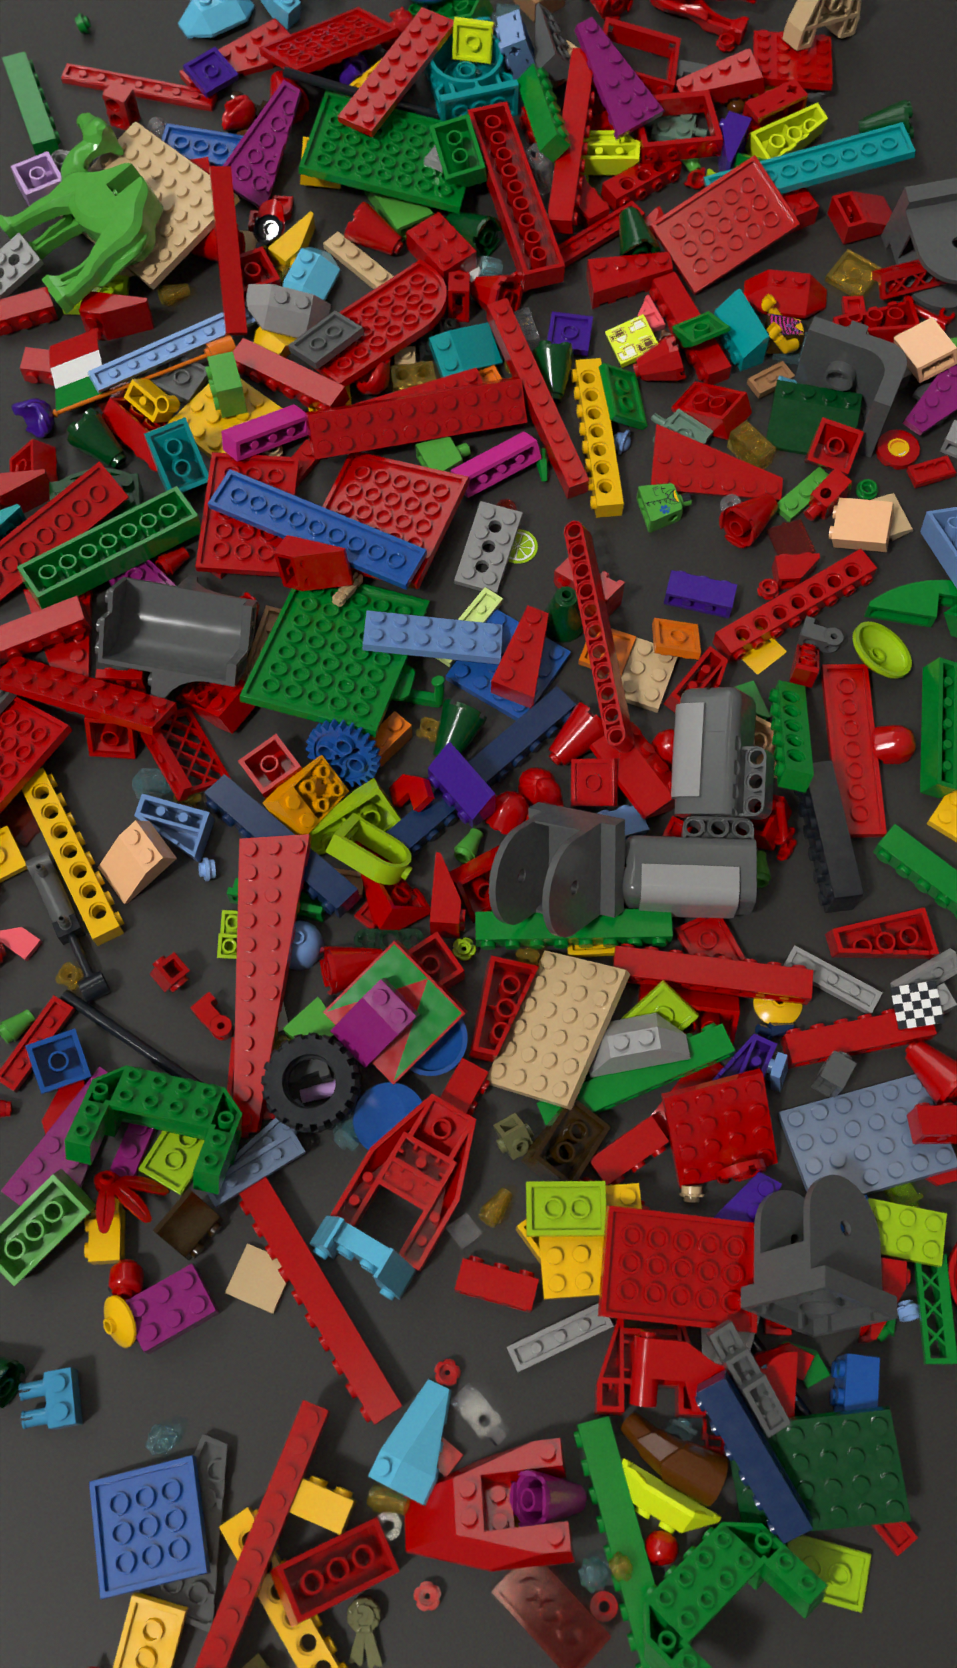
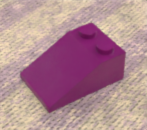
[331,978,420,1068]

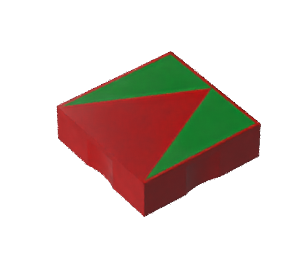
[323,940,468,1085]

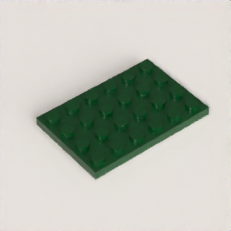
[730,1406,911,1533]

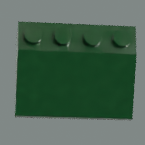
[764,380,862,455]

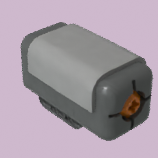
[671,687,775,820]
[622,816,757,919]

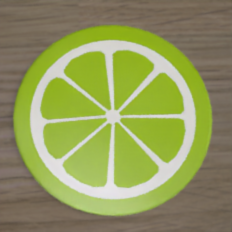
[508,529,538,564]

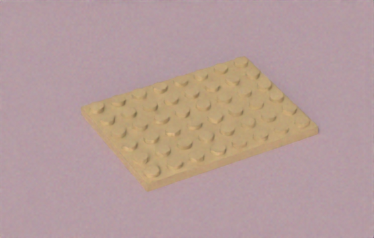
[60,121,240,290]

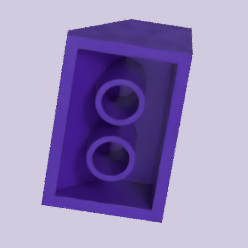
[427,742,496,828]

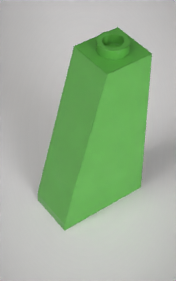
[364,190,433,242]

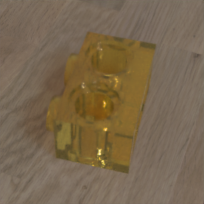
[390,361,436,392]
[727,420,776,469]

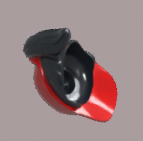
[253,199,285,255]

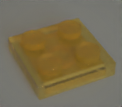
[825,249,881,296]

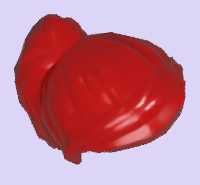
[518,767,564,807]

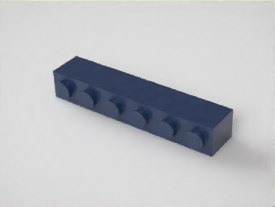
[695,1370,813,1544]

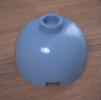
[289,920,324,971]

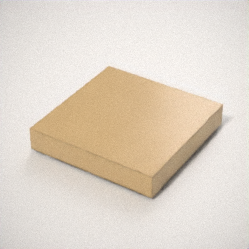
[225,1244,287,1314]

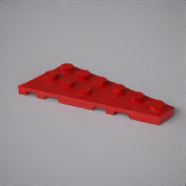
[23,589,92,712]

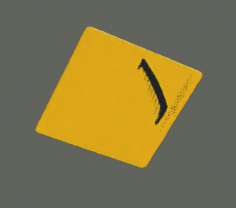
[739,627,786,674]

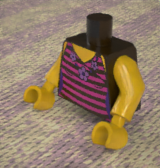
[762,294,808,354]

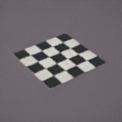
[891,981,944,1030]

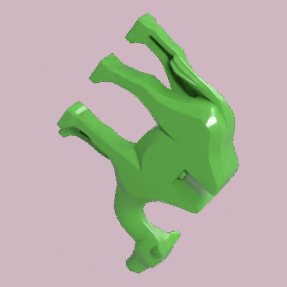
[0,113,163,314]

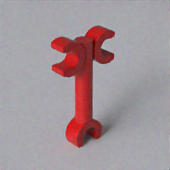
[902,294,955,331]

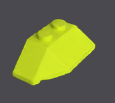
[581,130,640,175]
[621,1458,721,1535]

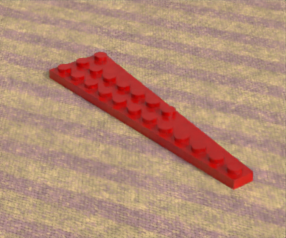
[233,834,312,1133]

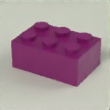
[125,1264,220,1354]

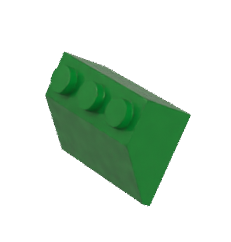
[430,114,487,187]

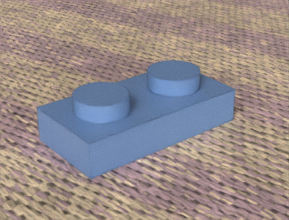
[767,1052,788,1093]

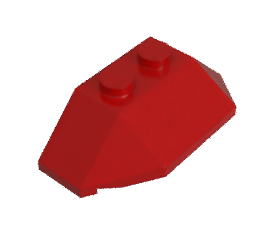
[743,269,827,318]

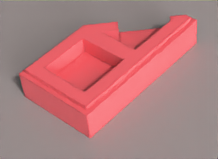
[638,295,666,332]
[0,927,42,961]

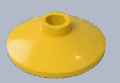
[753,998,802,1024]
[103,1295,136,1348]

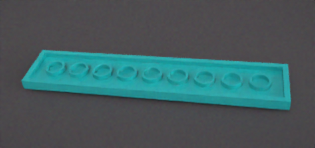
[704,122,916,194]

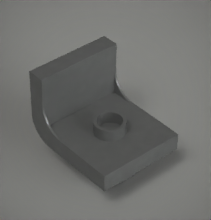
[794,316,907,458]

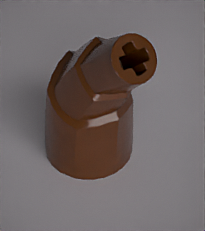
[621,1412,728,1507]

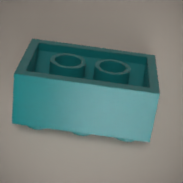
[714,289,770,372]

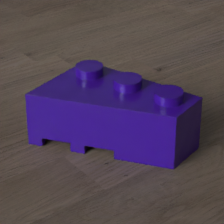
[712,1034,777,1081]

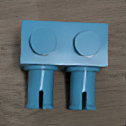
[19,1367,83,1430]

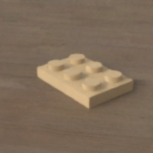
[621,638,678,713]

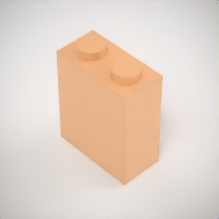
[894,317,957,383]
[829,498,894,552]

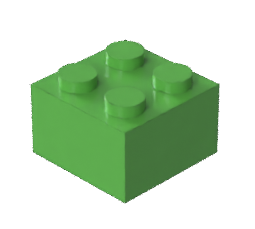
[205,351,248,418]

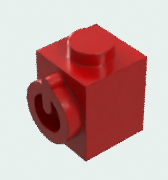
[150,952,190,993]

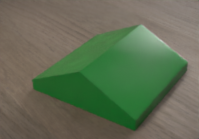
[672,311,731,348]

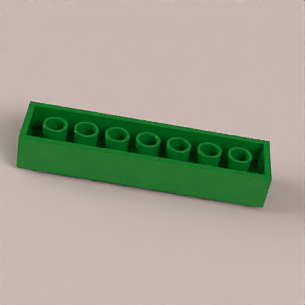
[17,486,201,610]

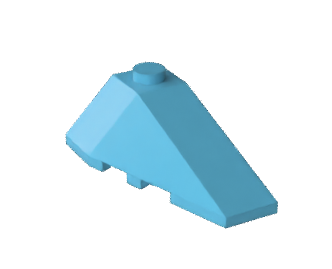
[368,1379,452,1506]

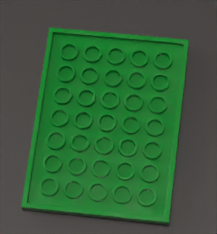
[299,91,466,214]
[240,583,430,737]

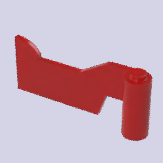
[629,1330,798,1417]

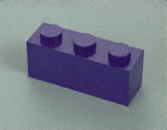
[664,570,737,619]

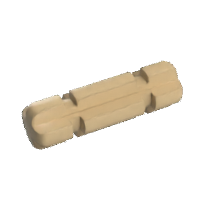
[332,572,363,607]

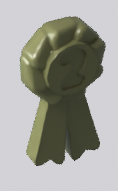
[347,1596,383,1668]

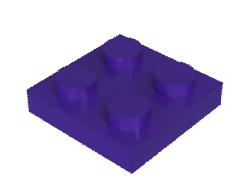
[183,47,239,98]
[547,311,593,356]

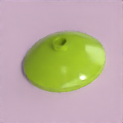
[853,622,912,679]

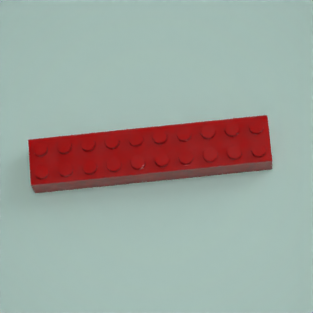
[468,101,565,291]
[305,377,527,459]

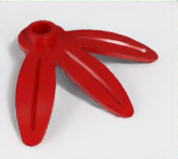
[94,1170,169,1234]

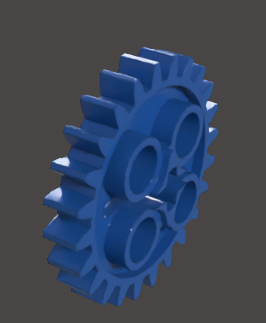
[306,719,381,787]

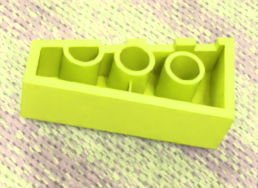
[745,103,828,159]

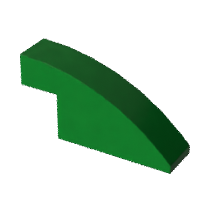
[864,580,957,628]

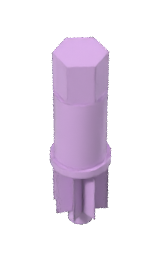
[300,1079,361,1103]

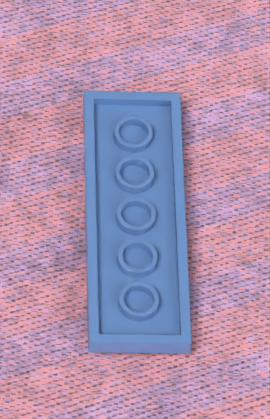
[362,610,503,664]

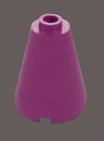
[509,1470,587,1527]

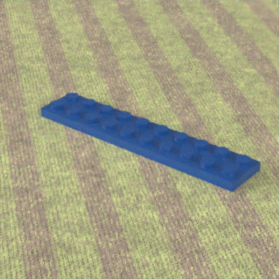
[208,469,427,590]

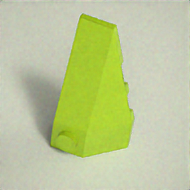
[309,778,401,855]

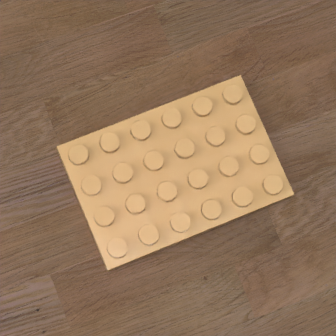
[487,950,630,1110]

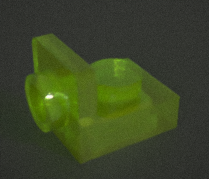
[883,1183,924,1208]

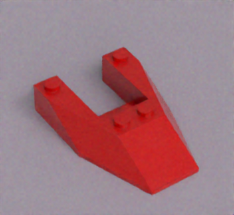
[330,1094,476,1272]
[404,1438,575,1572]

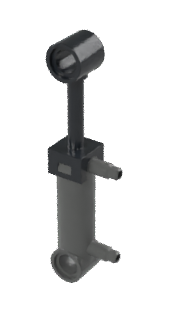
[25,851,111,1003]

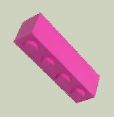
[221,404,308,461]
[451,431,542,498]

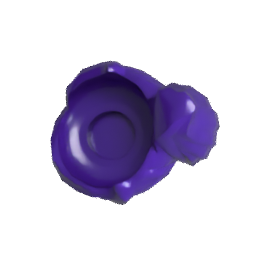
[339,53,370,85]
[12,398,54,438]

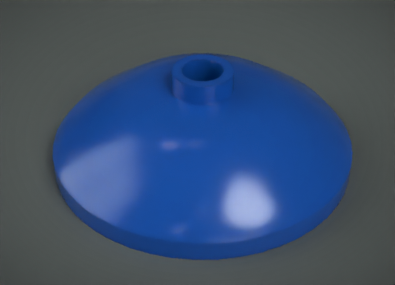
[410,1018,468,1076]

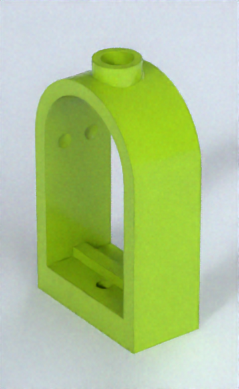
[325,813,413,885]

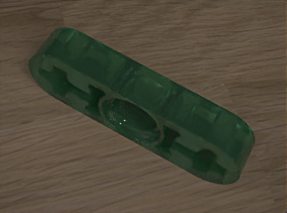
[354,929,424,951]

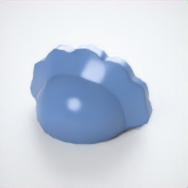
[613,430,631,455]

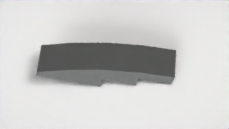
[706,1320,791,1438]

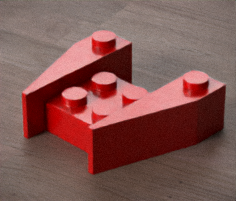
[595,1318,706,1418]

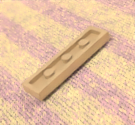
[323,232,394,289]

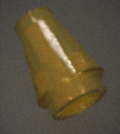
[157,283,190,306]
[478,1188,513,1228]
[367,1484,410,1516]

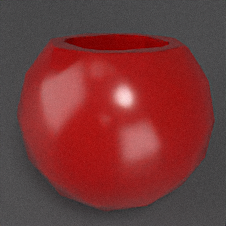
[644,1530,679,1566]

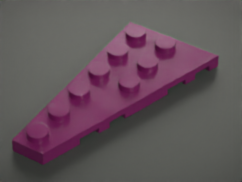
[575,17,664,141]
[223,80,302,208]
[902,364,957,436]

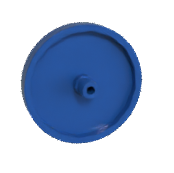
[352,1082,422,1150]

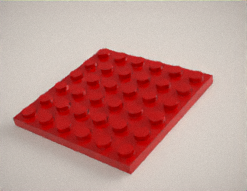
[322,452,470,589]

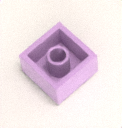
[10,151,61,206]

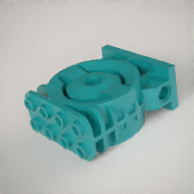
[424,17,519,121]

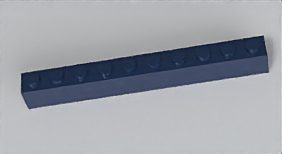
[386,686,576,857]

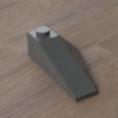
[534,3,571,81]

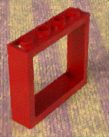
[602,17,681,95]
[633,90,723,164]

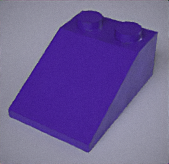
[717,111,752,172]

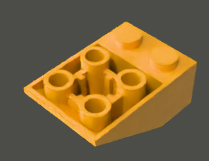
[263,755,349,835]

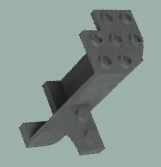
[95,575,258,700]

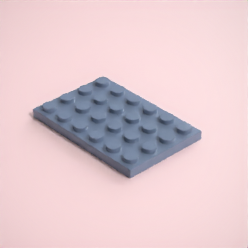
[778,1074,957,1195]

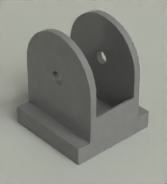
[881,178,957,311]
[489,802,625,938]
[741,1175,898,1338]

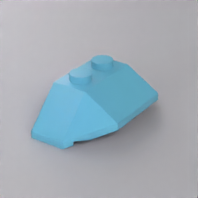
[178,0,255,39]
[283,247,340,301]

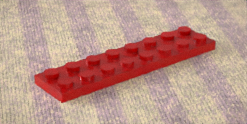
[338,7,454,137]
[0,461,129,602]
[0,656,177,735]
[820,664,887,838]

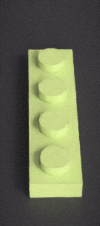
[436,587,503,667]

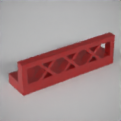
[872,259,947,300]

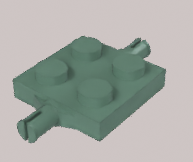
[644,113,708,141]
[651,408,713,445]

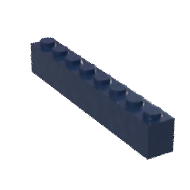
[204,774,360,918]

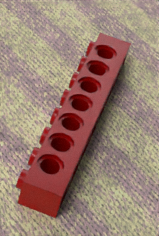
[712,549,877,663]

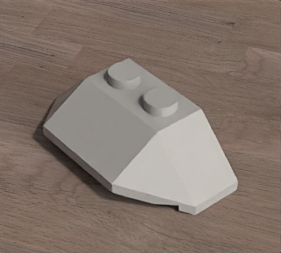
[245,284,331,338]
[589,1013,691,1078]

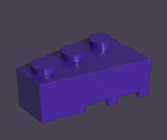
[713,1172,782,1223]

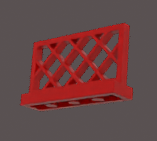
[138,707,231,802]

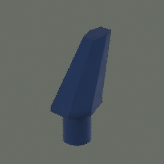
[755,1022,795,1040]

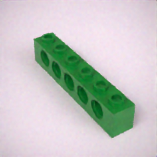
[769,680,814,793]

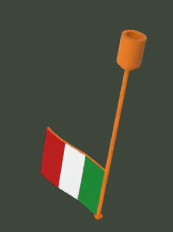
[49,328,236,418]

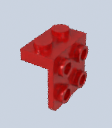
[95,668,148,693]

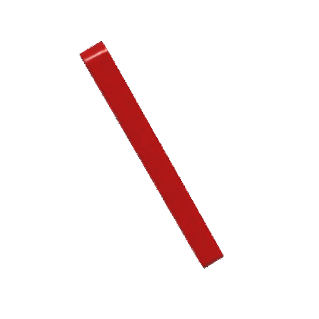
[564,521,634,753]

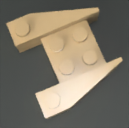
[782,0,861,51]

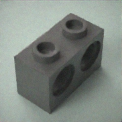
[811,1050,857,1098]

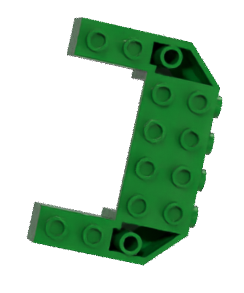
[64,1065,242,1195]
[643,1522,828,1668]

